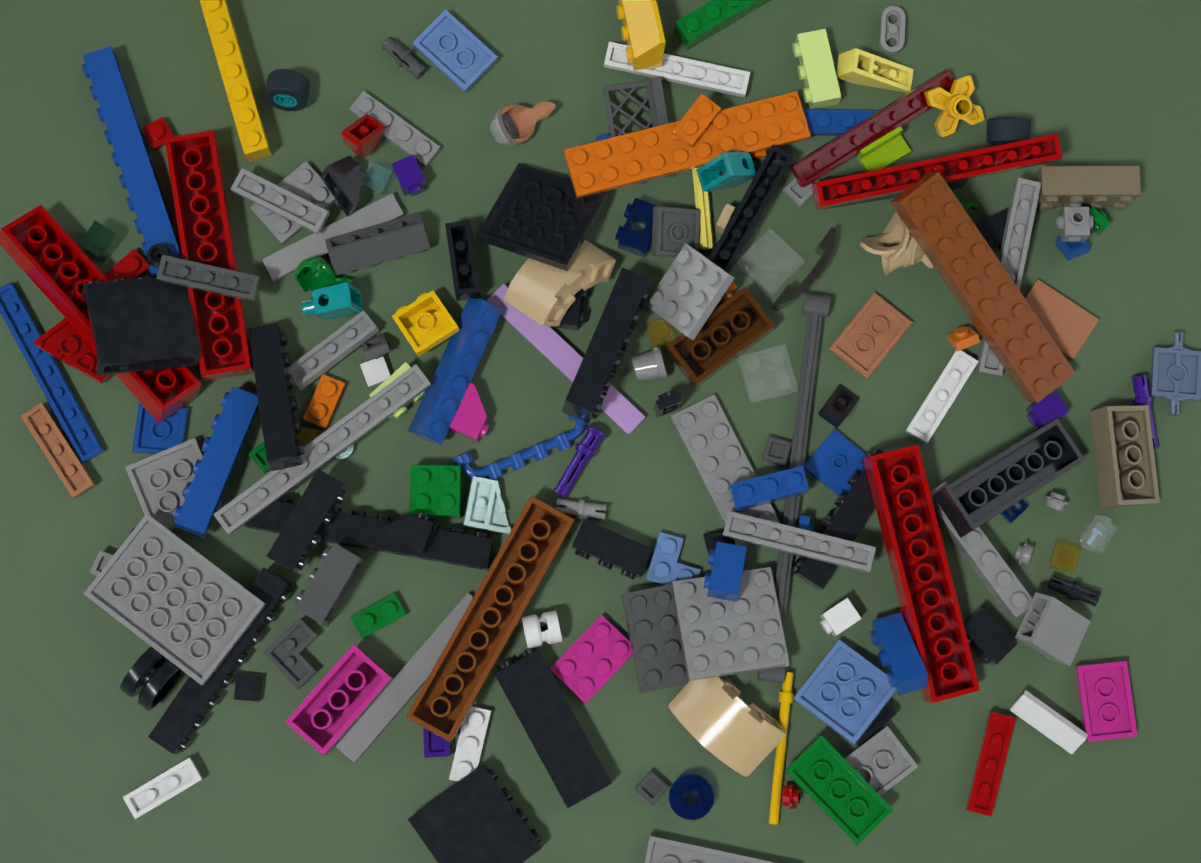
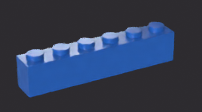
[408,298,502,445]
[173,386,259,538]

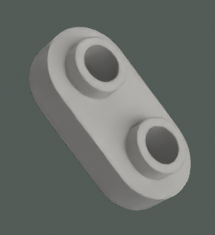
[879,6,906,55]

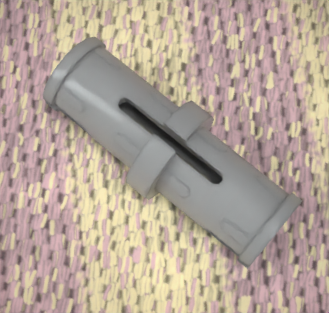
[556,498,607,520]

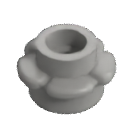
[1044,491,1068,511]
[1015,542,1035,565]

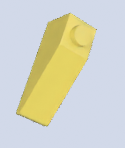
[836,48,914,93]

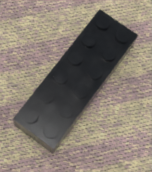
[562,267,651,423]
[933,418,1085,538]

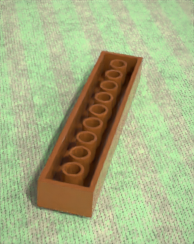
[890,172,1076,403]
[406,496,574,743]

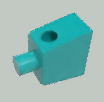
[696,152,758,192]
[302,282,363,320]

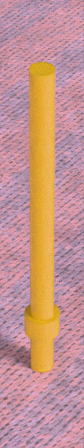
[768,672,794,825]

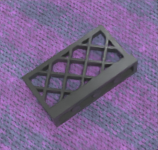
[602,77,674,178]

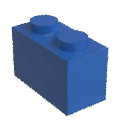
[703,542,747,602]

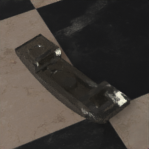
[772,227,836,311]

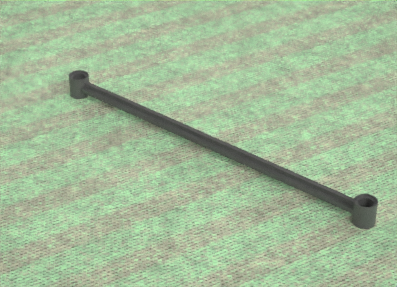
[758,293,830,684]

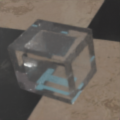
[1075,514,1117,555]

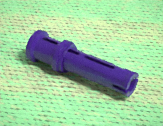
[553,425,606,498]

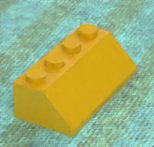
[616,0,666,71]

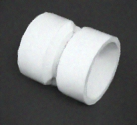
[522,610,562,649]

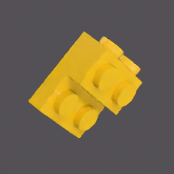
[392,290,460,357]

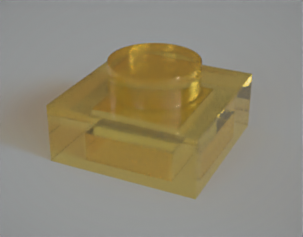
[646,319,675,348]
[1049,542,1081,574]

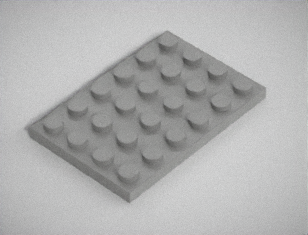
[83,513,267,686]

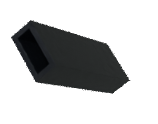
[494,648,612,808]

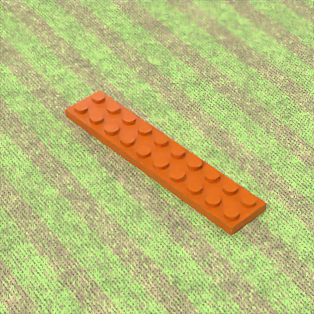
[563,91,811,198]

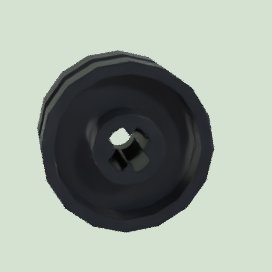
[120,647,182,711]

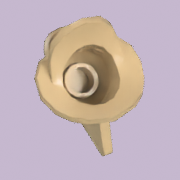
[860,211,934,276]

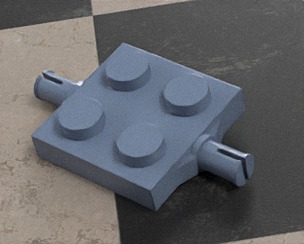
[1150,332,1201,416]

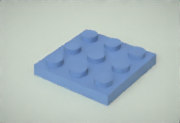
[793,640,896,746]

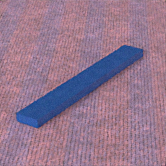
[0,282,105,464]

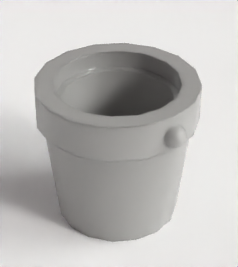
[632,347,668,381]

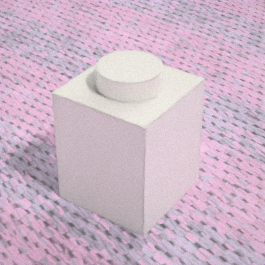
[820,598,862,636]

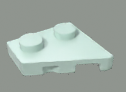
[463,476,511,535]

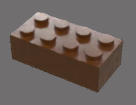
[665,287,775,389]

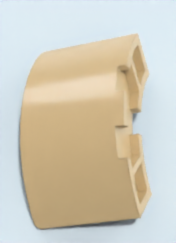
[504,240,616,327]
[669,676,787,777]

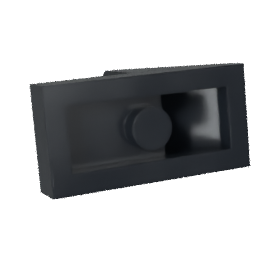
[818,384,859,428]

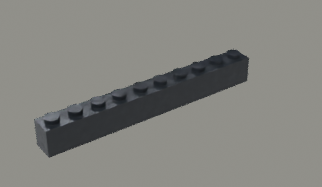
[243,497,494,571]

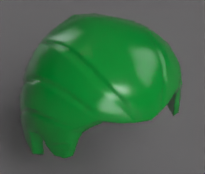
[294,256,353,292]

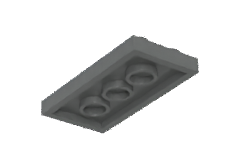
[621,584,689,693]

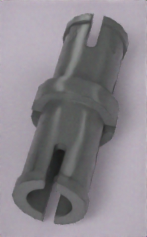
[381,36,427,79]

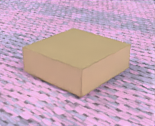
[715,204,735,234]

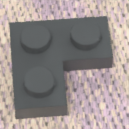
[264,618,318,689]

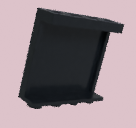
[81,276,201,376]
[408,764,543,863]

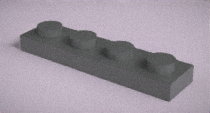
[156,255,261,302]

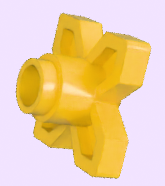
[924,75,985,137]

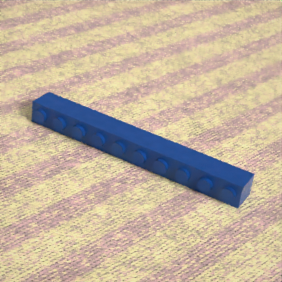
[82,46,183,278]

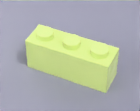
[792,29,841,109]

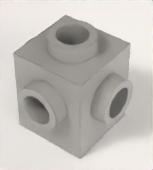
[1056,203,1093,242]

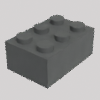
[295,543,366,627]

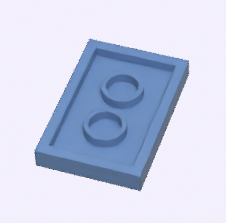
[412,9,498,93]

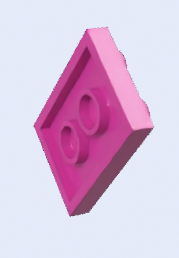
[550,615,633,704]
[1075,661,1138,742]

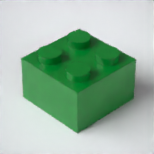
[409,465,462,519]

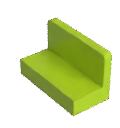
[857,126,911,172]

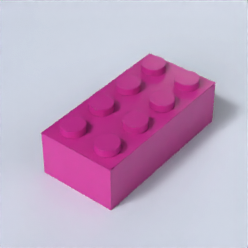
[285,644,394,756]

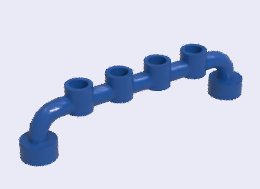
[452,414,586,480]

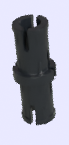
[1047,574,1101,607]

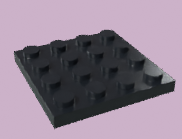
[477,163,608,271]

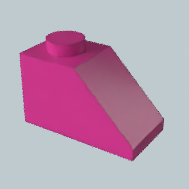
[450,383,490,443]

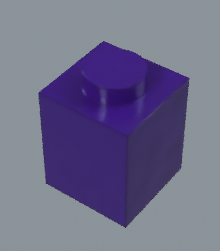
[391,154,427,196]
[1026,391,1069,430]

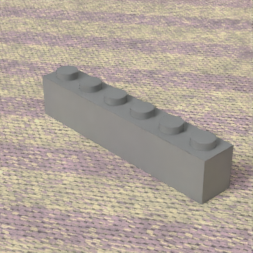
[930,482,1032,620]

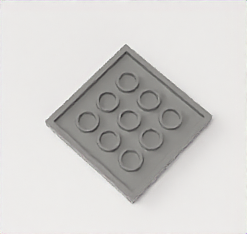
[672,567,790,681]

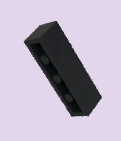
[267,469,347,573]

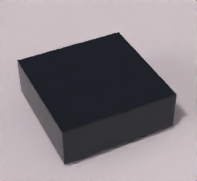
[234,674,263,702]

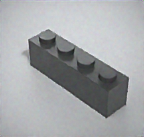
[325,212,430,276]

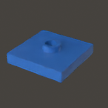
[804,429,865,496]

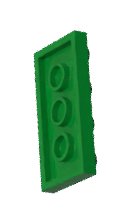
[785,735,893,846]

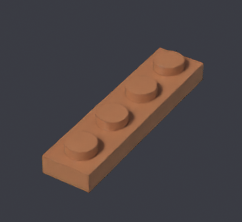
[21,402,96,499]

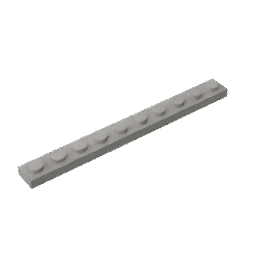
[213,364,431,535]

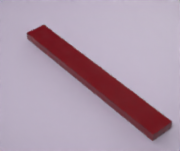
[790,69,954,188]

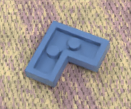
[646,532,700,586]

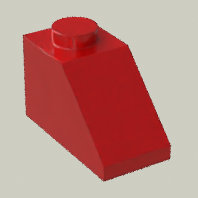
[341,113,386,158]

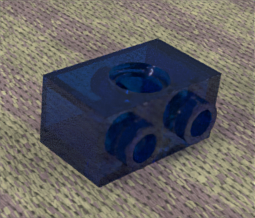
[615,198,657,258]

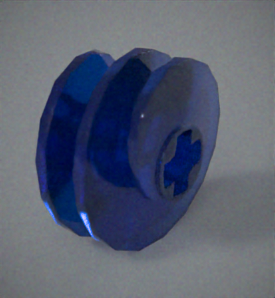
[669,774,714,820]

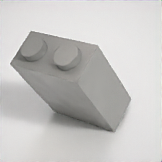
[1015,592,1091,666]

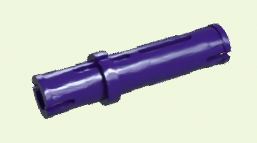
[1131,375,1159,449]

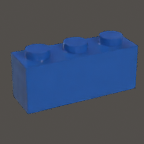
[729,466,809,512]
[869,612,928,696]

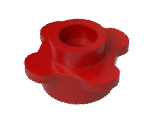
[782,784,801,809]

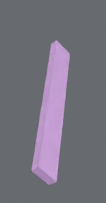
[487,283,645,436]

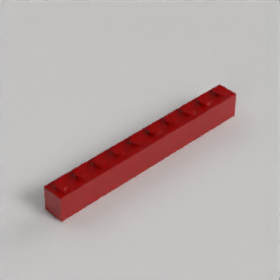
[811,133,1063,210]

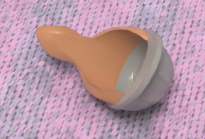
[490,101,556,146]

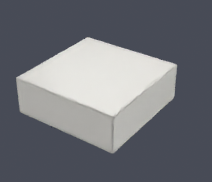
[360,357,391,388]

